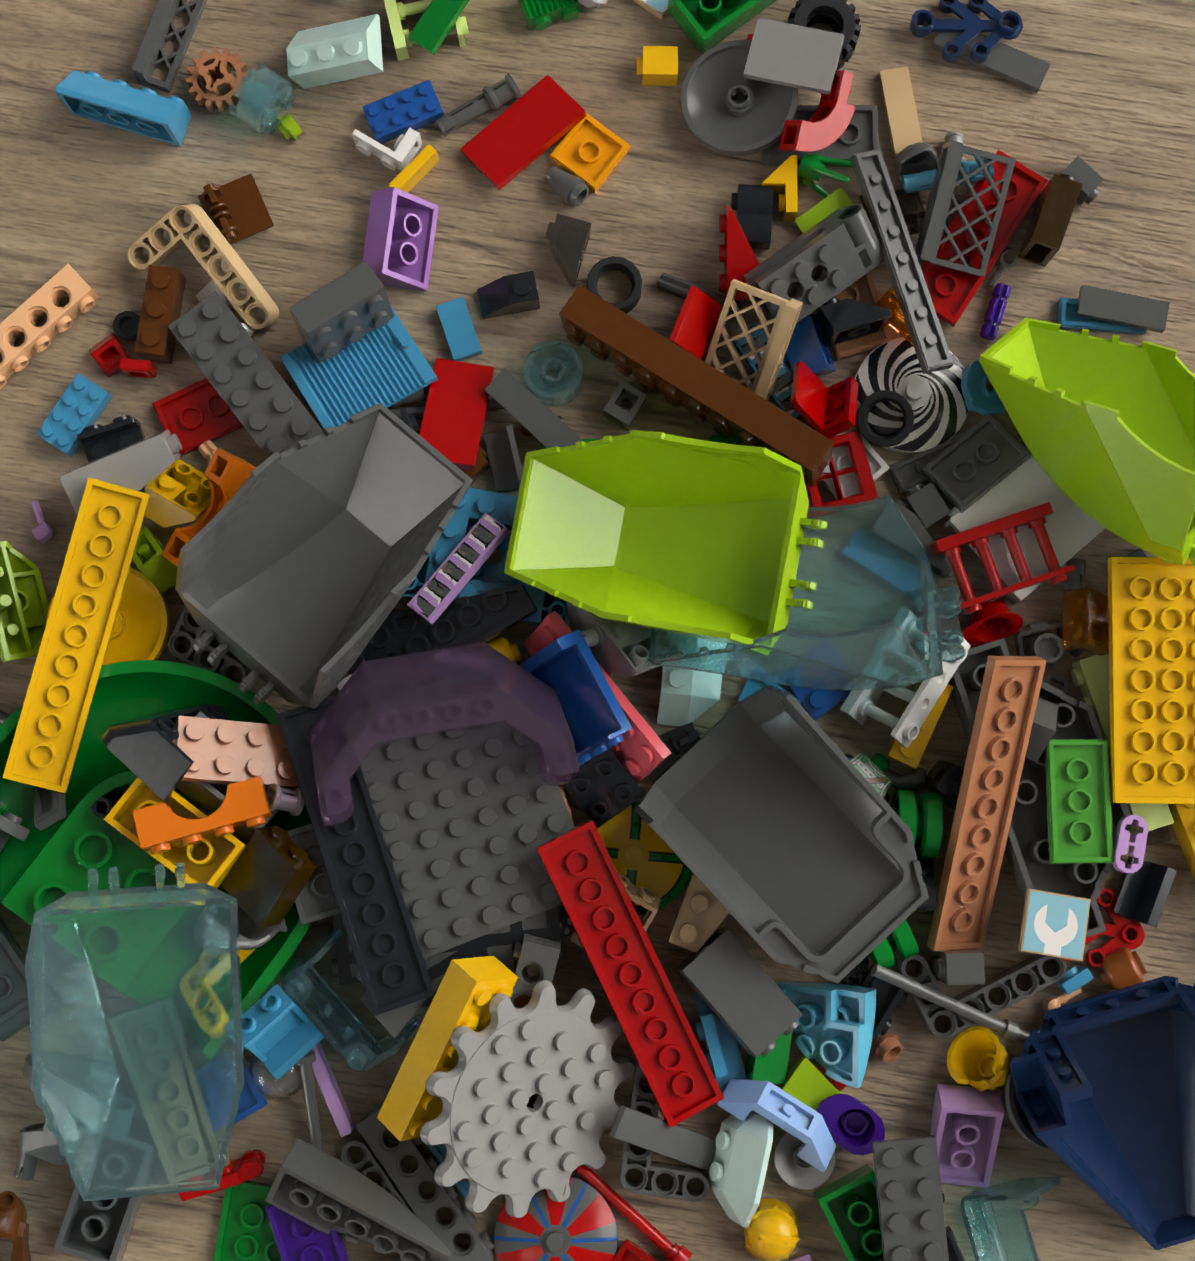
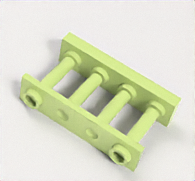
[384,0,469,61]

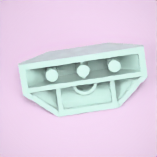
[657,631,725,727]
[709,1110,774,1228]

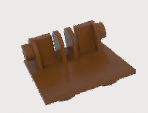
[198,174,274,245]

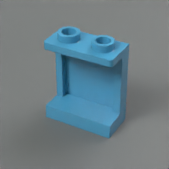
[228,984,326,1080]

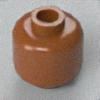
[1098,948,1147,990]

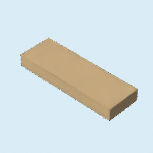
[878,66,923,157]

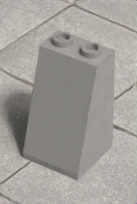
[59,429,183,515]

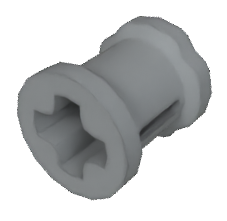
[266,783,305,816]

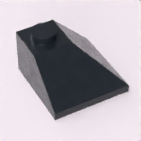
[816,298,892,348]

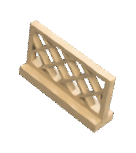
[705,279,803,401]

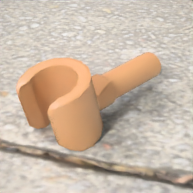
[1042,988,1082,1014]

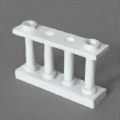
[840,609,971,749]

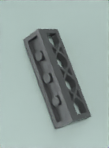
[131,0,207,92]

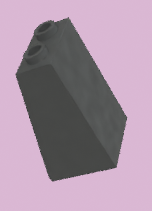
[673,929,803,1057]

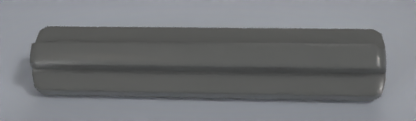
[657,273,741,318]

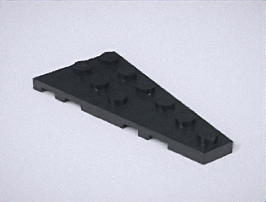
[357,583,538,704]

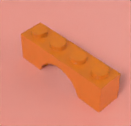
[161,448,257,567]
[132,776,272,855]

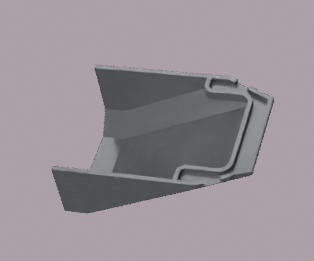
[635,684,929,984]

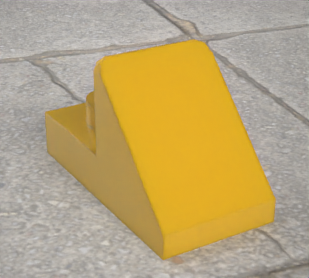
[761,155,798,222]

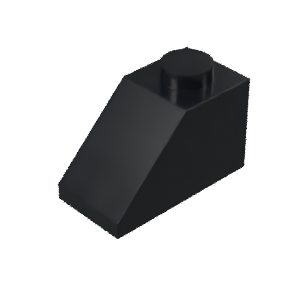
[477,271,540,319]

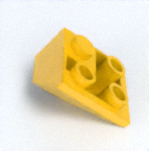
[144,459,211,527]

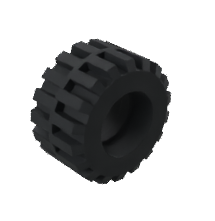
[787,0,861,70]

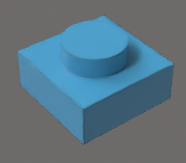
[1055,964,1094,995]

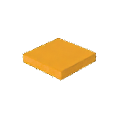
[549,113,631,194]

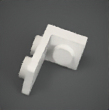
[352,128,422,171]

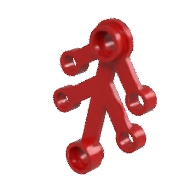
[1061,889,1145,967]

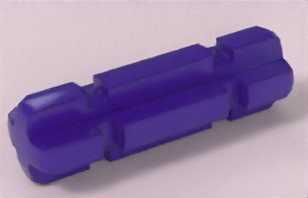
[980,283,1011,341]

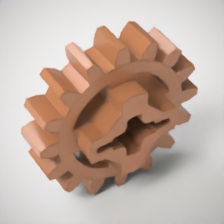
[185,47,251,113]

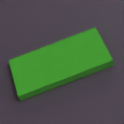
[1045,739,1114,864]

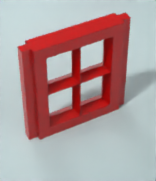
[805,431,879,517]

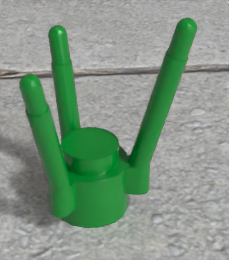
[797,153,853,198]

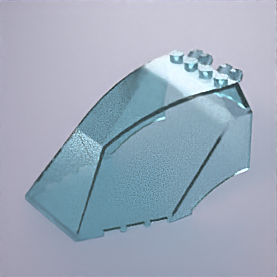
[649,494,964,690]
[25,863,244,1202]

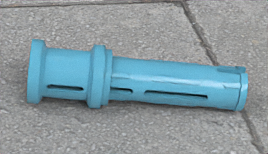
[902,159,994,194]

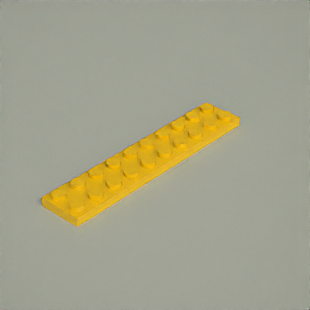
[2,477,150,793]

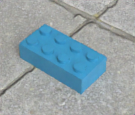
[36,373,113,457]

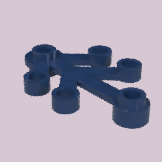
[909,0,1023,63]

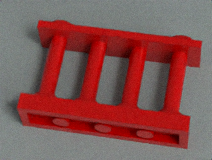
[930,502,1075,615]

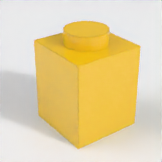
[636,46,678,86]

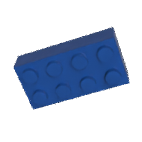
[362,80,444,144]

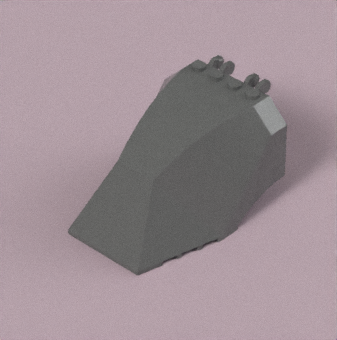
[175,403,473,708]

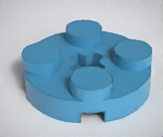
[961,358,1006,416]

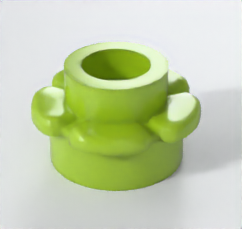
[277,113,303,140]

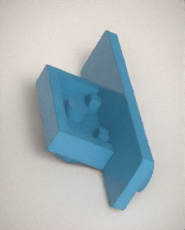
[692,992,747,1093]

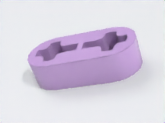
[1112,815,1148,873]

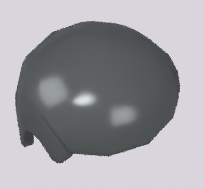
[895,142,939,184]

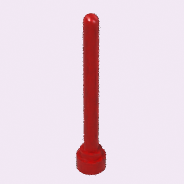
[574,1164,692,1261]

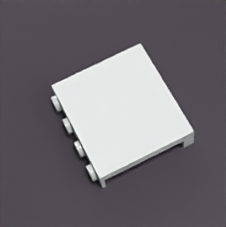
[944,446,1105,604]

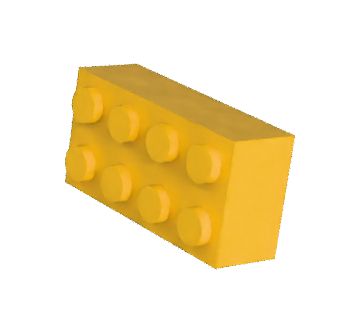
[103,777,246,899]

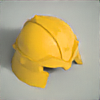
[947,1026,1010,1092]
[744,1198,800,1261]

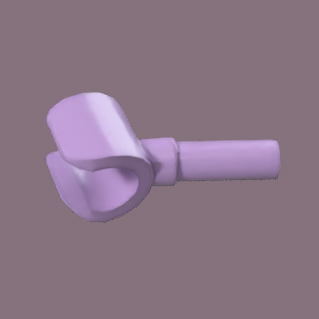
[31,500,55,543]

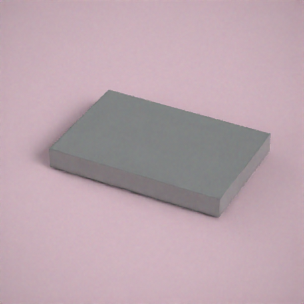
[743,18,844,95]

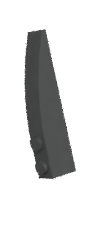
[265,1139,452,1261]

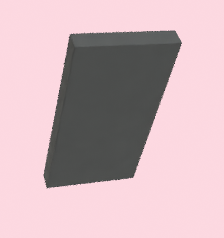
[762,105,879,165]

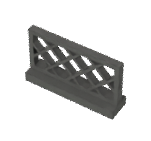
[915,140,1016,277]

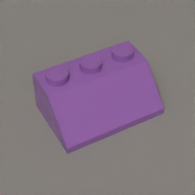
[362,187,439,291]

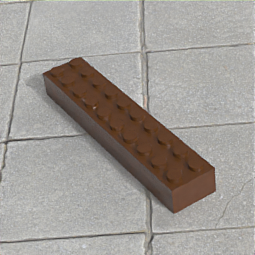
[559,285,833,487]

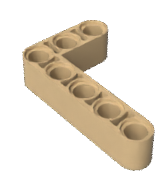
[127,204,279,329]

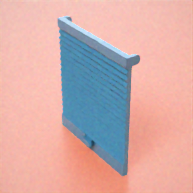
[280,307,438,431]

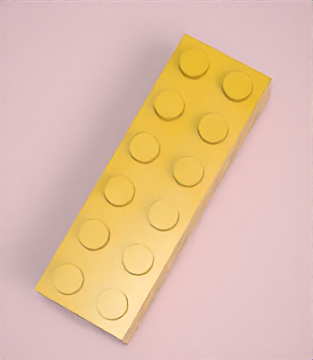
[377,956,518,1141]

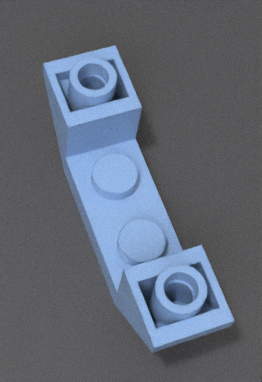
[717,1079,836,1173]

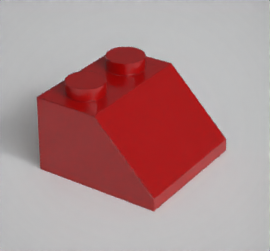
[669,285,723,360]

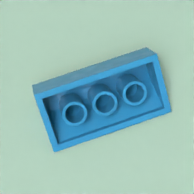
[55,70,192,147]

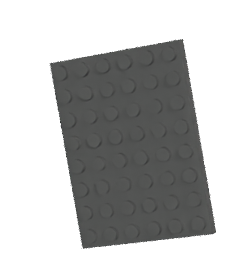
[346,659,574,959]

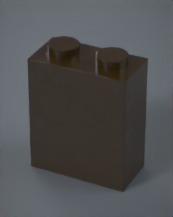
[1019,174,1083,267]
[221,826,317,928]

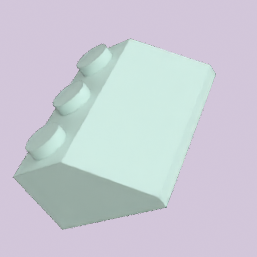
[286,14,383,89]

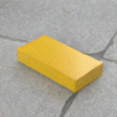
[389,144,439,193]

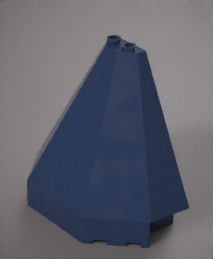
[1010,976,1195,1250]

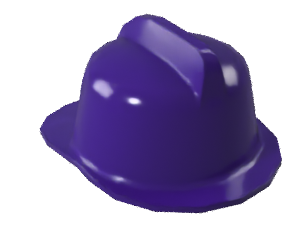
[816,1094,885,1155]

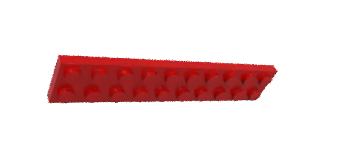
[535,819,724,1128]

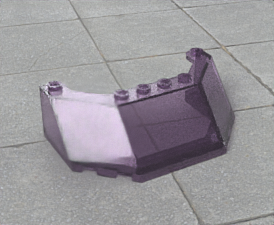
[309,642,580,827]

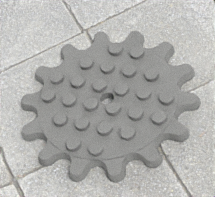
[420,980,635,1218]

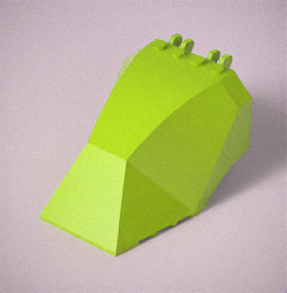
[979,317,1195,566]
[504,430,827,650]

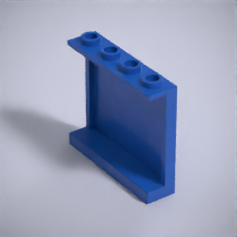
[514,629,632,776]

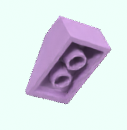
[930,1084,1004,1188]

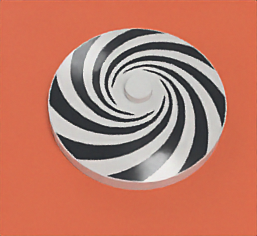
[854,337,969,455]

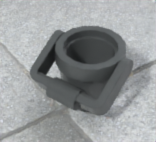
[1014,619,1066,670]

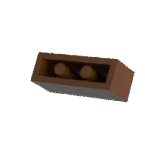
[134,265,186,364]

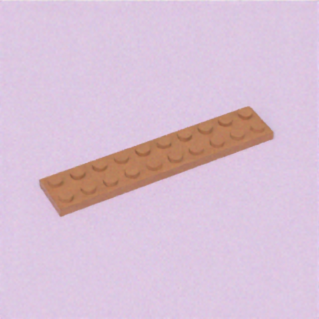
[927,656,1047,951]

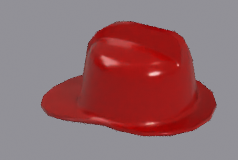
[960,599,1023,649]

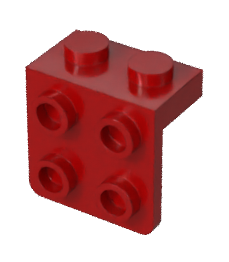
[790,361,858,438]

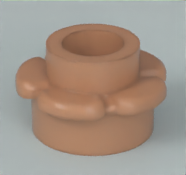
[874,1033,903,1062]

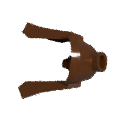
[0,1191,31,1261]

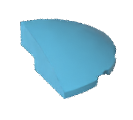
[778,981,876,1088]

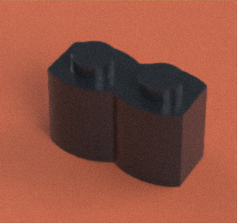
[730,184,774,250]

